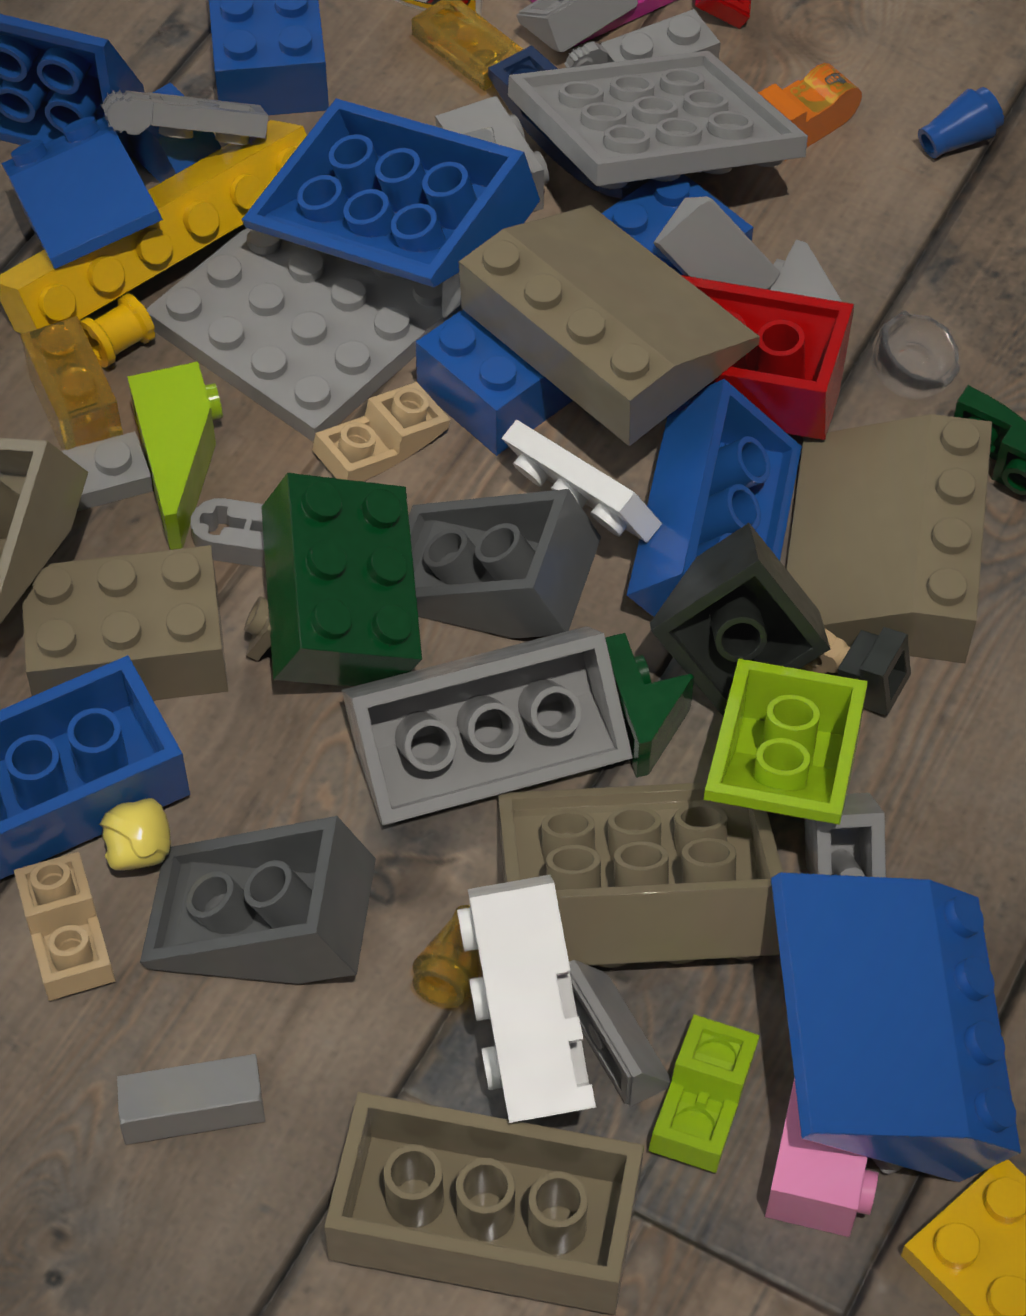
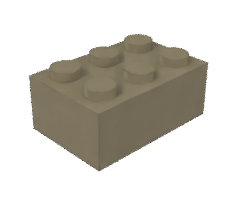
[22,545,229,701]

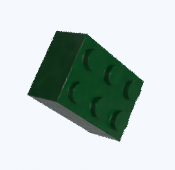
[261,473,422,687]

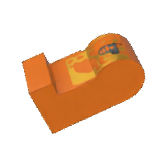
[758,63,862,161]

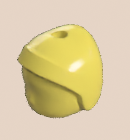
[99,798,171,870]

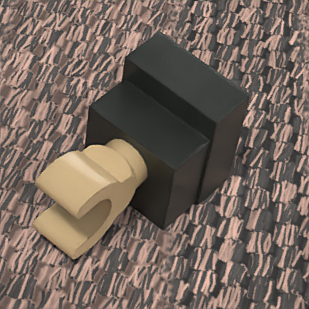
[803,627,911,716]

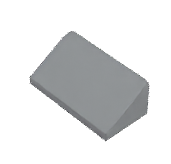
[516,0,638,52]
[653,196,781,289]
[569,960,672,1107]
[117,1054,266,1145]

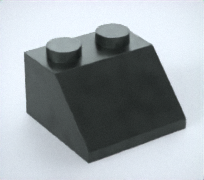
[650,523,830,717]

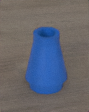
[918,87,1004,159]

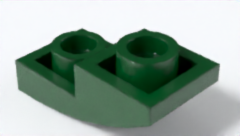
[953,385,1026,495]

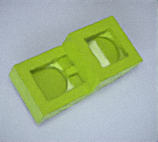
[648,1014,760,1173]

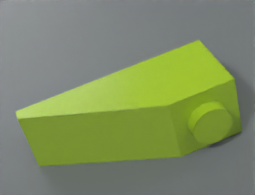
[127,362,223,550]

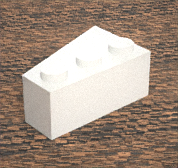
[457,875,596,1123]

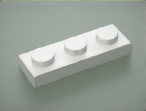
[502,420,662,543]

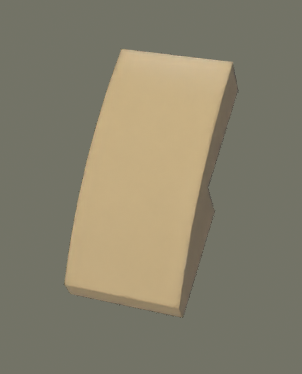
[312,382,451,482]
[14,852,115,1001]

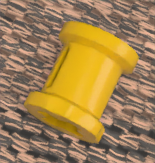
[77,293,155,368]

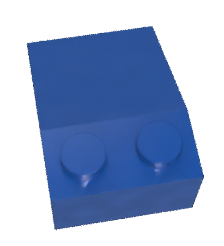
[1,116,163,269]

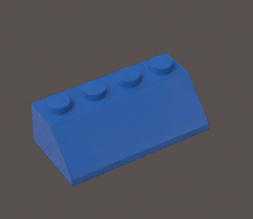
[627,379,802,617]

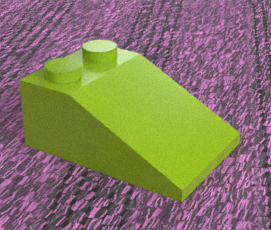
[704,659,868,825]

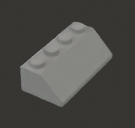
[342,626,633,825]

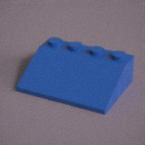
[0,14,145,159]
[242,98,541,287]
[771,872,1021,1182]

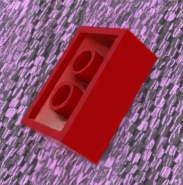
[681,275,854,440]

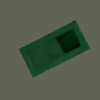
[605,633,694,778]

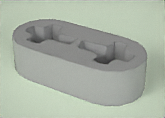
[190,498,265,568]

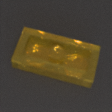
[411,0,523,91]

